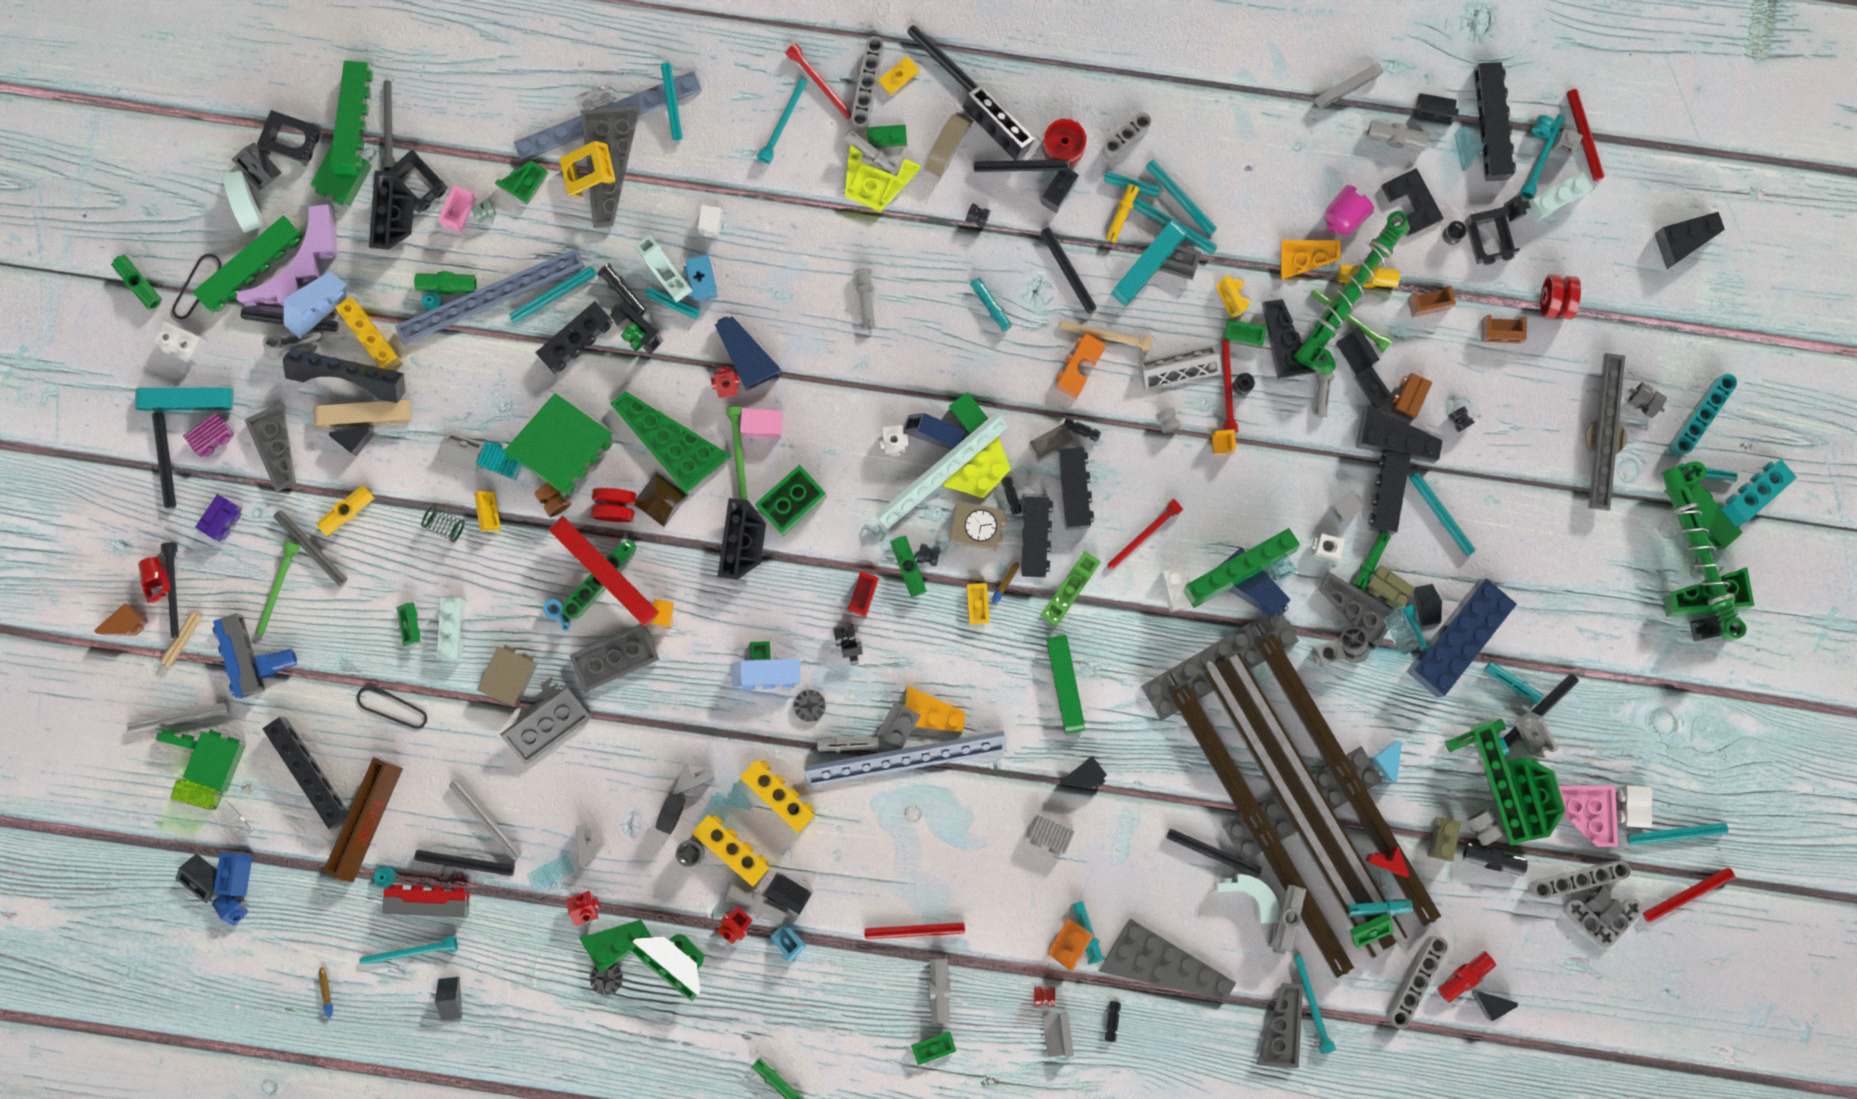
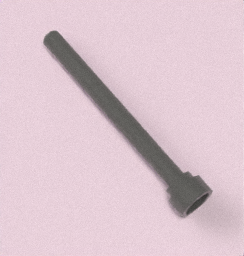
[381,80,397,171]

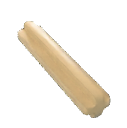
[161,612,202,667]

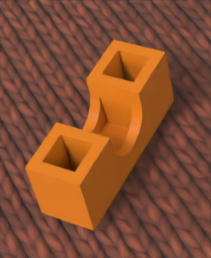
[1055,334,1106,399]

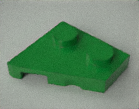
[495,161,549,205]

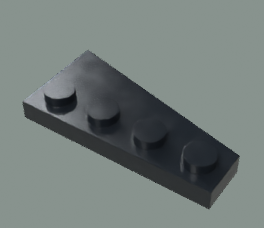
[1262,299,1317,379]

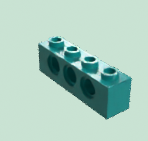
[1721,459,1797,527]

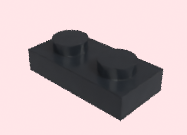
[1354,365,1394,409]

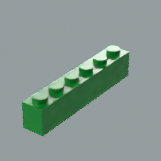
[330,61,373,175]
[192,215,304,313]
[1183,528,1300,608]
[1470,720,1531,846]

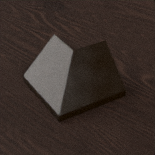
[634,473,688,527]

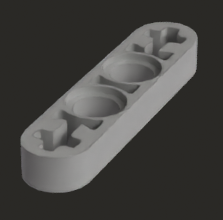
[1314,63,1384,109]

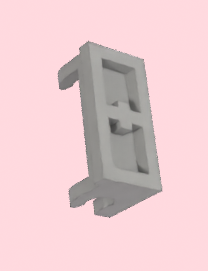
[1514,712,1558,758]

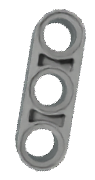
[1103,112,1151,159]

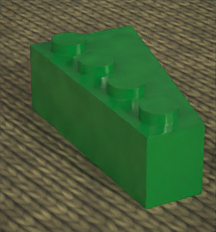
[1663,567,1755,617]

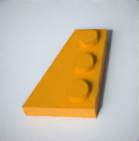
[1280,240,1340,280]
[905,686,965,732]

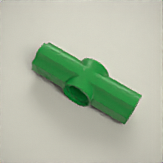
[111,254,163,310]
[414,271,477,295]
[890,536,927,598]

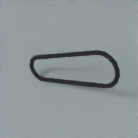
[172,254,222,319]
[357,685,427,729]

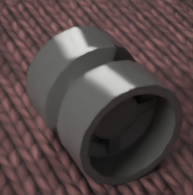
[675,840,705,867]

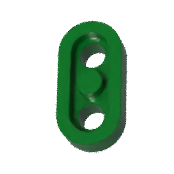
[155,729,197,749]
[670,934,704,968]

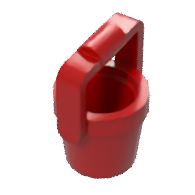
[138,557,170,603]

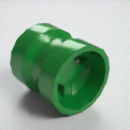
[621,323,645,351]

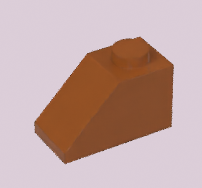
[94,603,148,636]

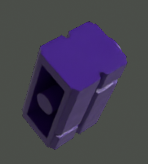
[195,494,243,542]

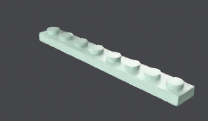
[875,412,1008,529]

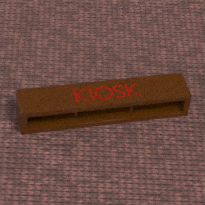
[323,757,403,882]

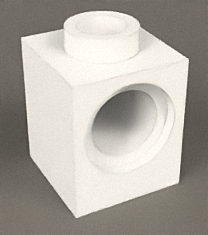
[698,205,723,237]
[1312,534,1345,561]

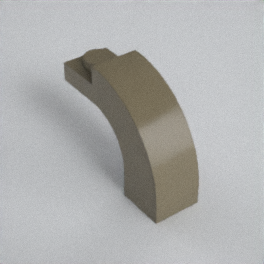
[924,112,974,177]

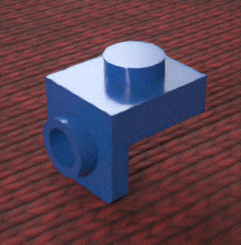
[211,894,248,926]

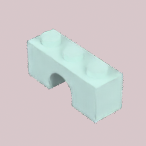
[1528,171,1593,222]
[437,598,466,660]

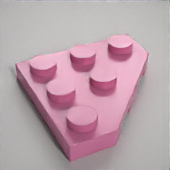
[1559,785,1618,847]

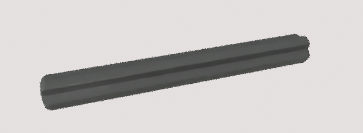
[273,510,347,586]

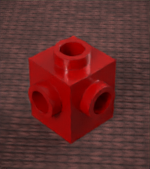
[710,366,740,398]
[567,891,600,926]
[717,907,753,945]

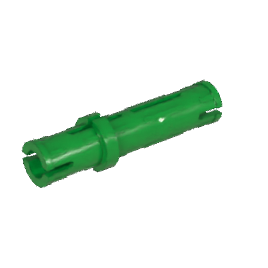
[1353,532,1391,590]
[1445,718,1506,753]
[751,1057,805,1099]

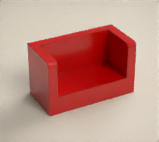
[847,571,879,618]

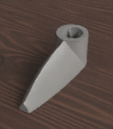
[263,332,321,360]

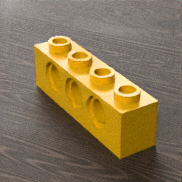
[335,296,403,370]
[739,760,816,833]
[692,814,771,887]

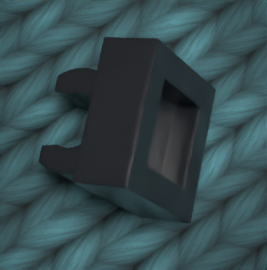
[1504,196,1531,222]
[841,641,863,665]

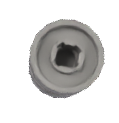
[1467,808,1505,846]

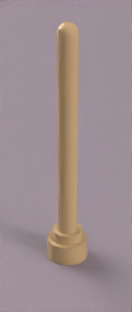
[1058,321,1152,353]

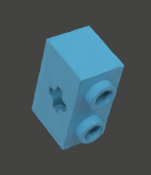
[683,255,718,302]

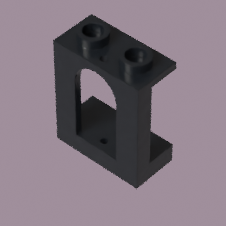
[257,110,320,166]
[388,149,448,213]
[1465,206,1520,265]
[610,301,663,355]

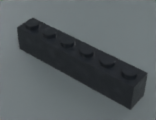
[1474,62,1516,182]

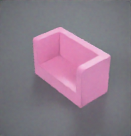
[438,185,477,234]
[740,408,783,438]

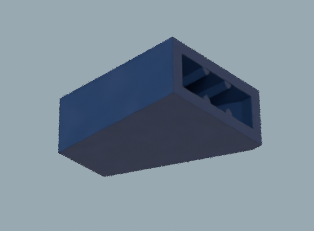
[903,413,965,450]

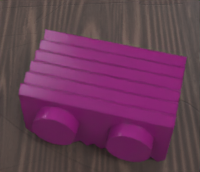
[183,412,234,457]

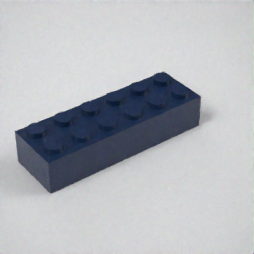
[1406,578,1517,697]

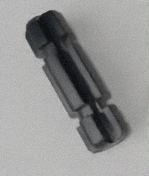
[1063,418,1101,442]
[1001,476,1022,515]
[1105,1001,1121,1042]

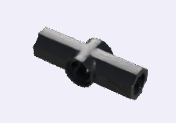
[1462,843,1528,876]

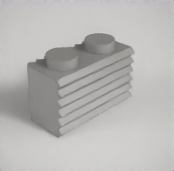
[1027,815,1075,856]

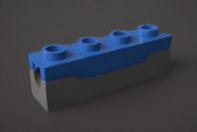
[213,613,265,699]

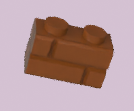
[1391,373,1433,420]

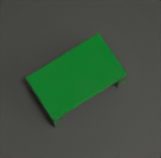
[948,392,988,434]

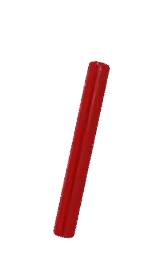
[1566,89,1605,181]
[1642,868,1735,922]
[864,922,965,939]

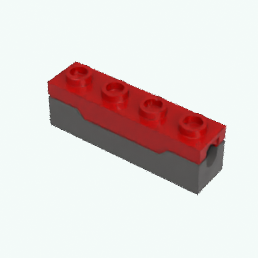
[382,884,470,918]

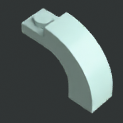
[223,166,263,233]
[635,235,692,302]
[1215,874,1280,923]

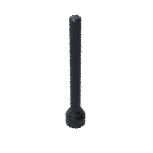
[160,542,179,639]

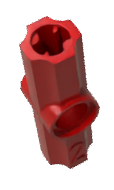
[1437,951,1497,1003]

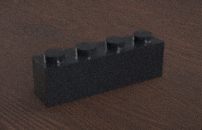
[1058,447,1094,530]
[1368,450,1411,535]

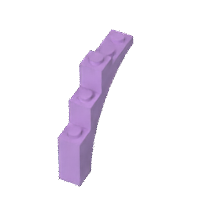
[237,204,338,307]

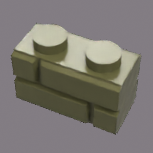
[1365,565,1415,609]
[1428,817,1461,862]

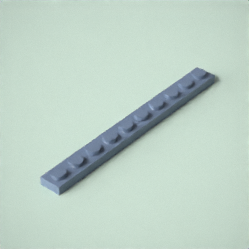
[514,71,702,162]
[395,248,585,345]
[804,731,1007,787]

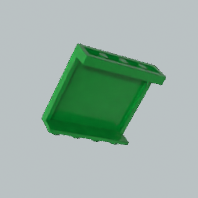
[505,393,613,499]

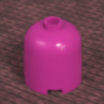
[1324,185,1375,235]

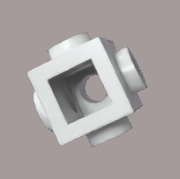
[880,425,909,457]

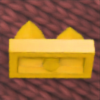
[1215,275,1250,319]

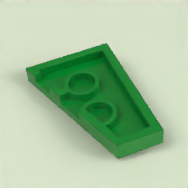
[579,919,653,973]

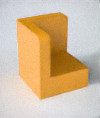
[1211,430,1236,455]
[650,599,674,628]

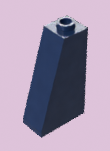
[714,316,782,391]
[1219,547,1291,618]

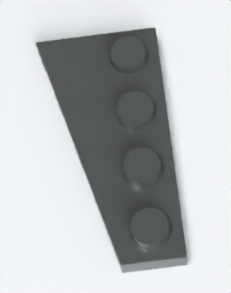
[244,403,296,492]
[1318,572,1398,648]
[1256,982,1303,1069]

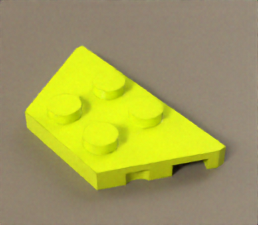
[942,437,1011,499]

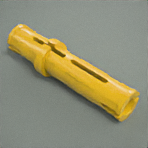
[1105,184,1139,243]

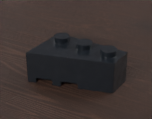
[1655,211,1725,270]

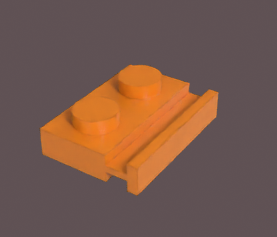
[1047,919,1094,971]

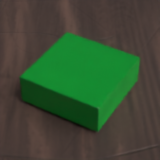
[750,641,771,660]

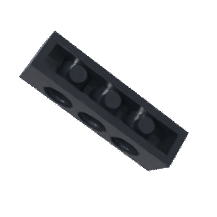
[962,85,1035,160]
[535,301,613,374]

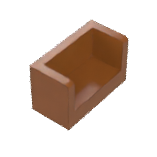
[1408,285,1456,317]
[1482,315,1527,344]

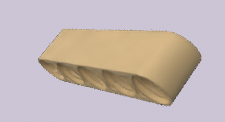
[313,400,412,428]

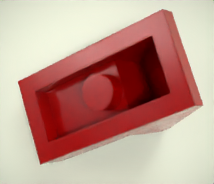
[1365,846,1409,878]

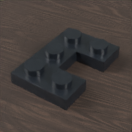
[1381,168,1444,237]

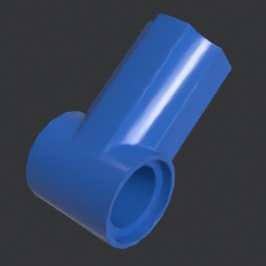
[253,648,297,679]

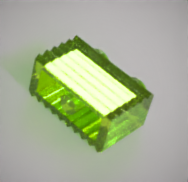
[170,780,223,810]

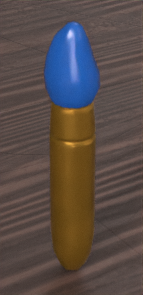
[992,562,1019,604]
[318,967,333,1018]

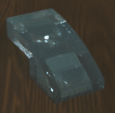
[527,855,575,893]

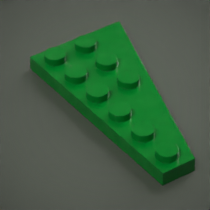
[610,391,732,494]

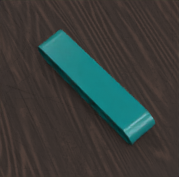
[1110,220,1188,307]
[1669,374,1737,457]
[135,387,234,411]

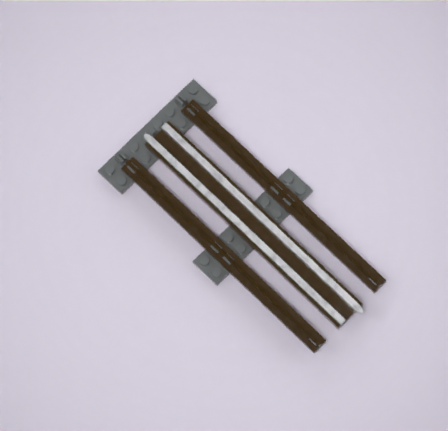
[1140,614,1441,978]

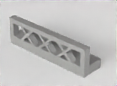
[1138,345,1222,391]

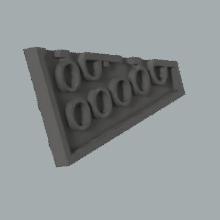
[581,105,640,228]
[1099,919,1236,1000]

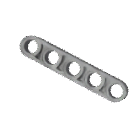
[851,36,884,132]
[1528,861,1631,899]
[1387,935,1448,1028]

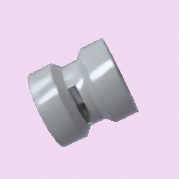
[1156,408,1181,434]

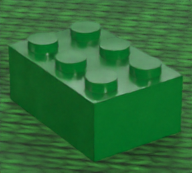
[755,464,827,536]

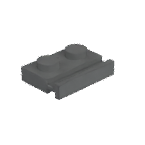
[1158,246,1201,281]
[876,701,921,749]

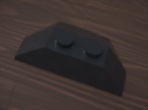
[369,170,415,250]
[717,498,767,580]

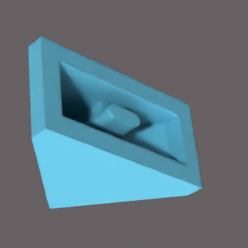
[1371,741,1402,782]
[770,922,806,961]

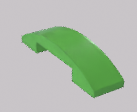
[1040,551,1101,627]

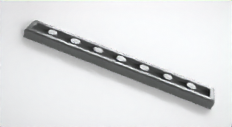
[1588,353,1625,511]

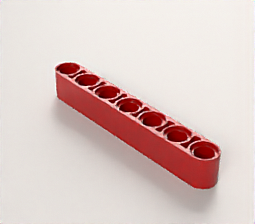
[548,515,660,627]

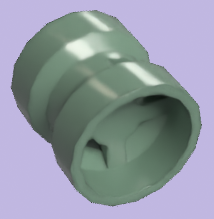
[470,198,497,224]

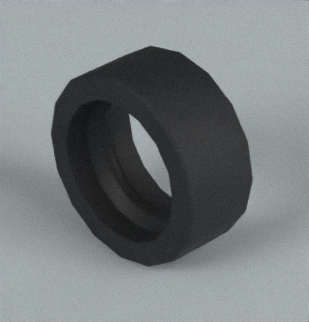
[655,793,686,835]

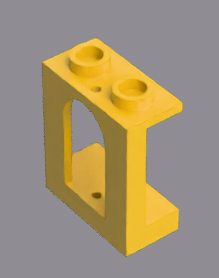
[559,141,616,198]

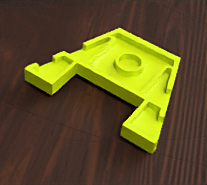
[845,144,921,212]

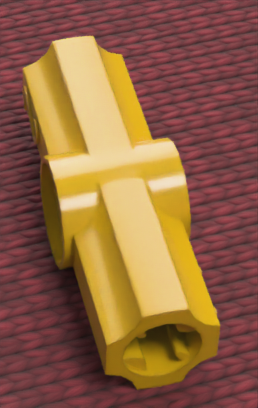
[1338,264,1400,288]
[316,485,375,536]

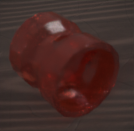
[1034,986,1056,1008]

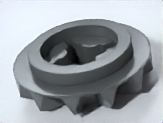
[794,690,826,722]
[590,964,623,996]

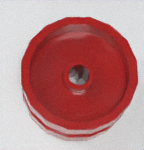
[1042,119,1087,168]
[1540,274,1581,320]
[590,488,636,523]

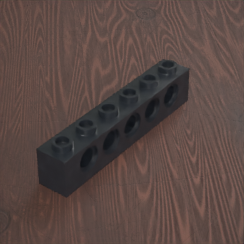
[262,717,349,829]

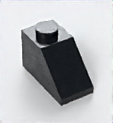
[1060,756,1107,788]

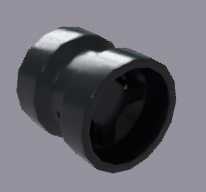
[965,203,991,228]
[1442,221,1467,245]
[1232,373,1255,396]
[1448,406,1475,432]
[917,543,941,567]
[833,624,856,647]

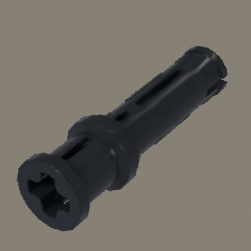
[597,263,647,316]

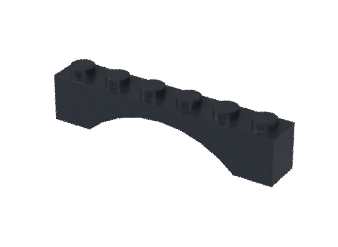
[283,348,405,403]

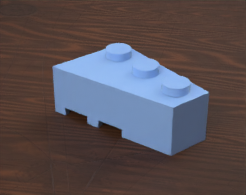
[283,271,347,339]
[731,659,801,690]

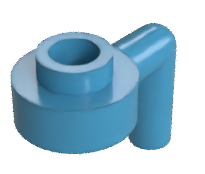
[543,598,571,631]

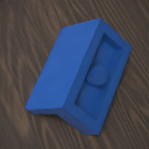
[213,852,253,896]

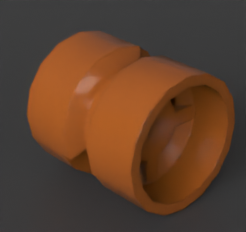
[534,483,571,518]

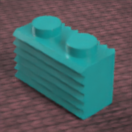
[475,441,522,480]

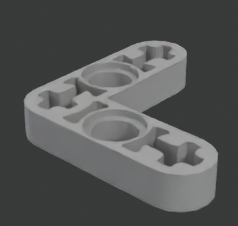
[1564,898,1643,947]

